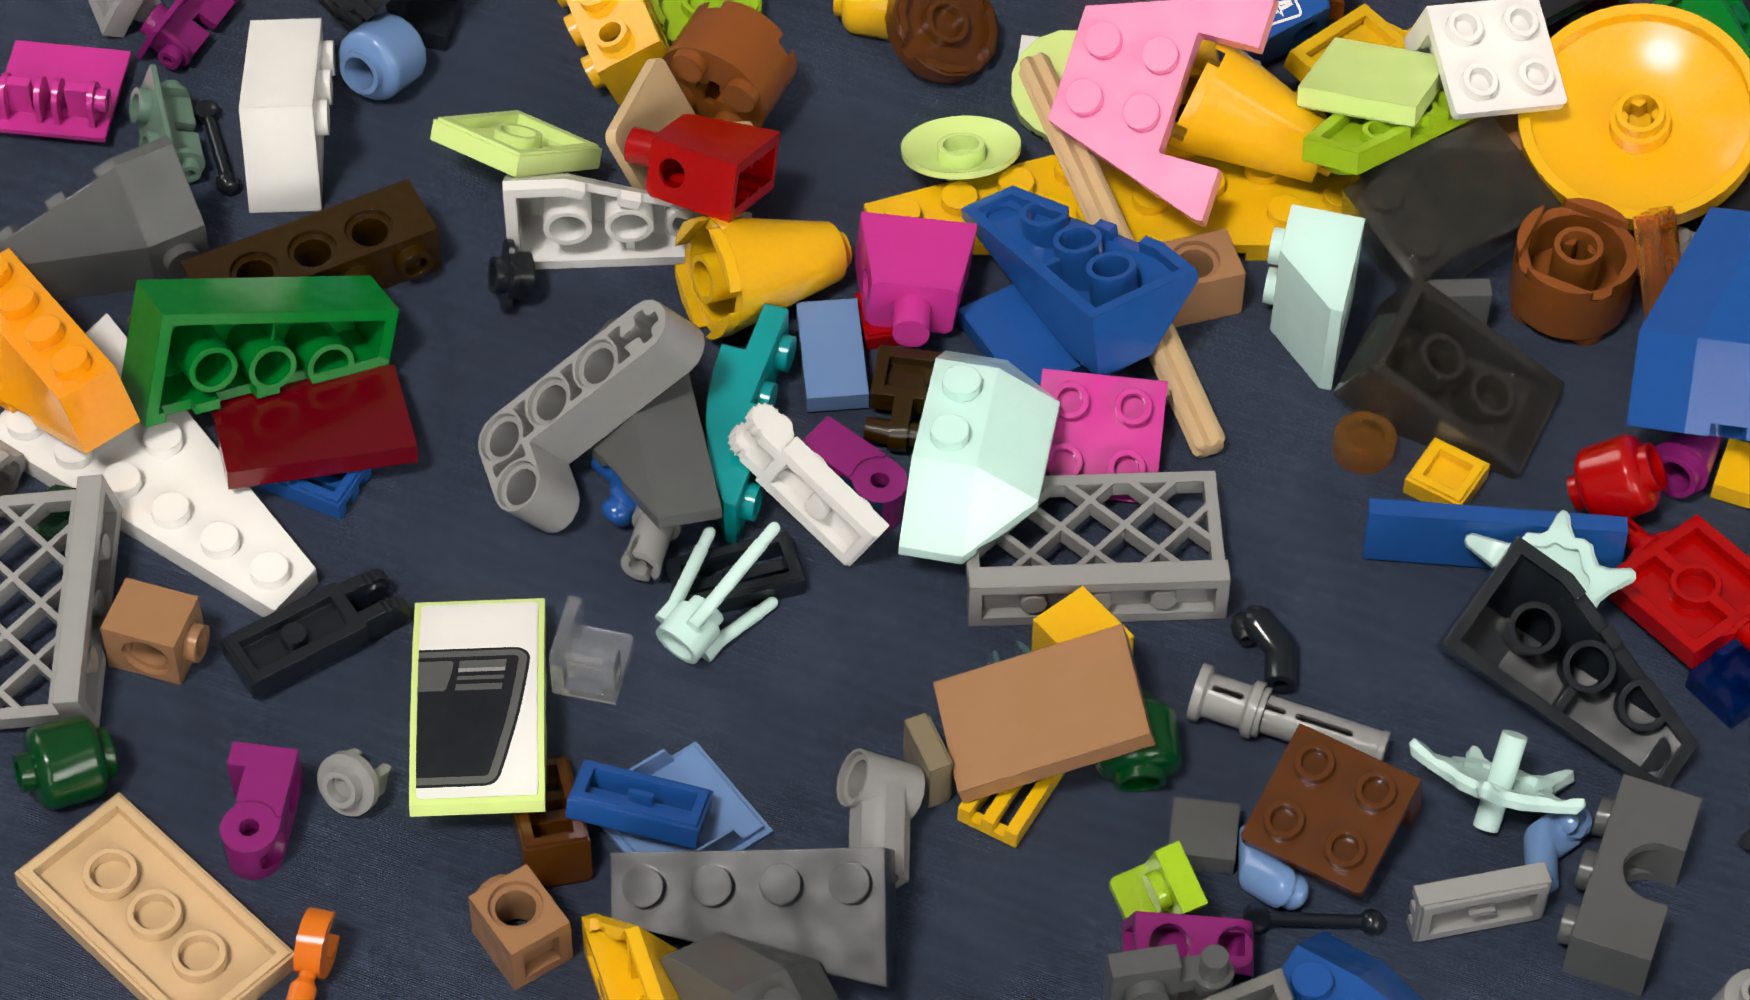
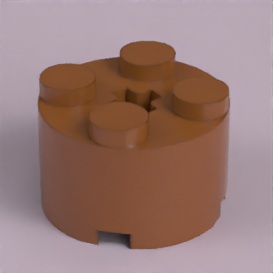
[662,1,797,127]
[1508,198,1641,346]

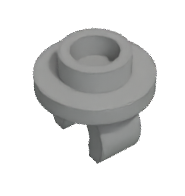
[317,748,391,816]

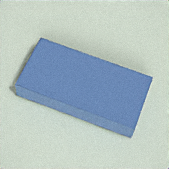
[796,298,869,412]

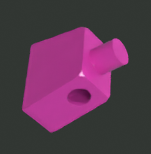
[854,211,977,347]

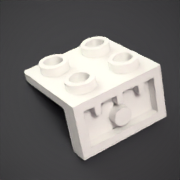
[1404,0,1567,120]

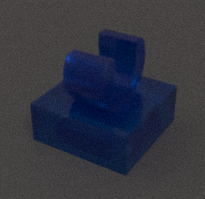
[1685,638,1750,729]

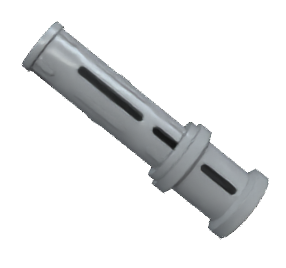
[1186,663,1391,761]

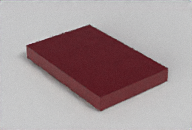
[210,364,418,490]

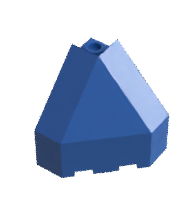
[1626,207,1750,441]

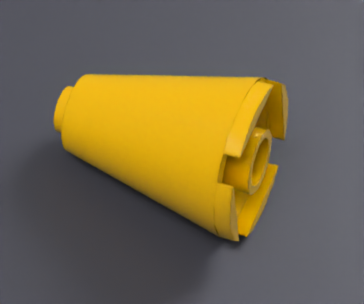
[1168,43,1330,183]
[674,216,852,340]

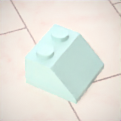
[1262,204,1365,390]

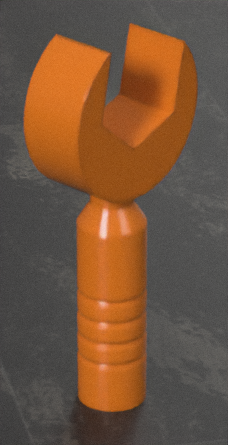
[286,907,340,1000]

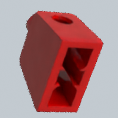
[624,114,781,223]

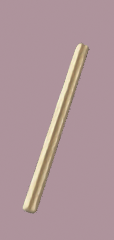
[1019,53,1225,458]

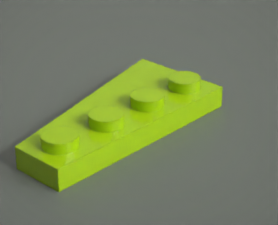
[1302,86,1475,175]

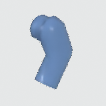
[1523,808,1593,893]
[1238,825,1309,911]

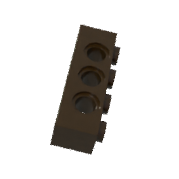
[180,178,442,290]

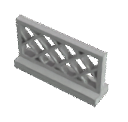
[965,471,1230,627]
[0,474,122,729]

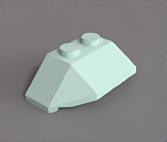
[898,350,1060,564]

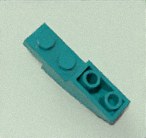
[706,303,797,543]

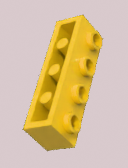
[557,0,670,106]

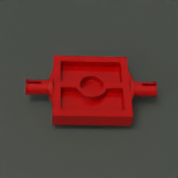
[1607,514,1750,670]

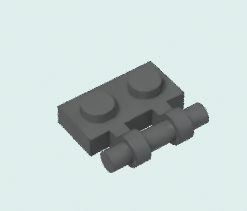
[1102,944,1234,1000]

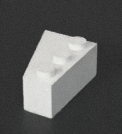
[239,18,336,213]

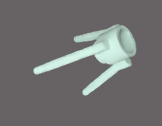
[655,522,780,664]

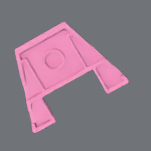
[1048,0,1279,227]

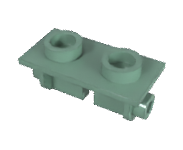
[129,64,206,183]

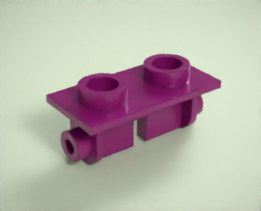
[136,0,238,70]

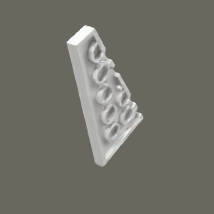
[0,313,318,617]

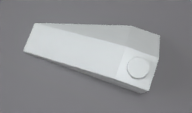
[502,173,752,270]

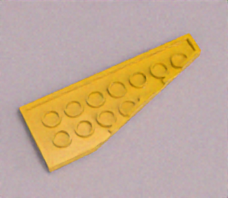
[864,91,1381,261]

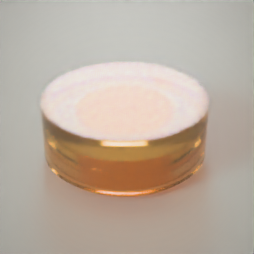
[1332,411,1397,474]

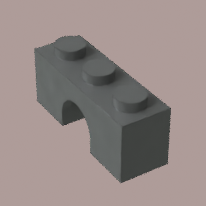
[1556,774,1702,997]

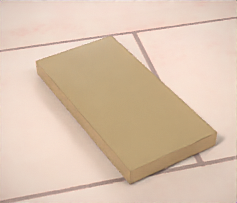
[14,792,294,1000]

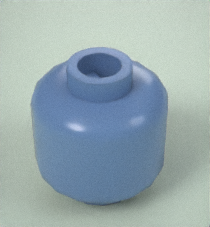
[338,13,427,101]

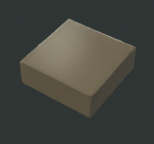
[903,713,953,808]

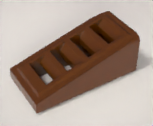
[510,756,593,888]

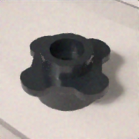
[488,238,535,312]

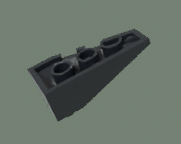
[1435,536,1699,787]

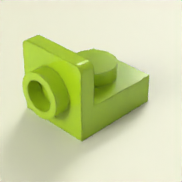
[1109,840,1208,920]

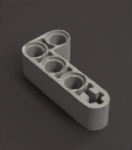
[478,299,705,533]

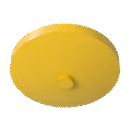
[1518,3,1750,230]

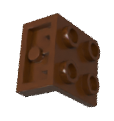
[1241,723,1422,897]

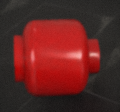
[1566,434,1667,518]

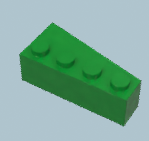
[121,275,399,428]

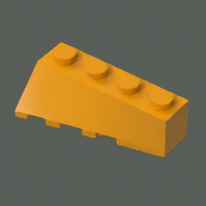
[0,248,140,454]

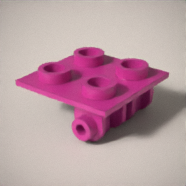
[0,40,132,143]
[1040,368,1168,504]

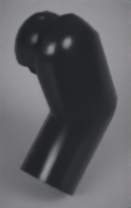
[1230,605,1297,695]

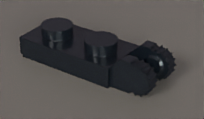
[221,568,412,699]

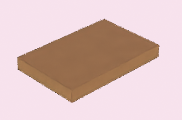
[933,624,1155,803]

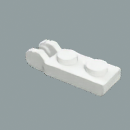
[727,402,890,567]

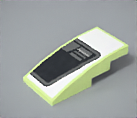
[409,598,547,817]

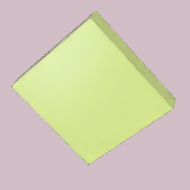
[1297,37,1443,128]
[430,110,602,178]

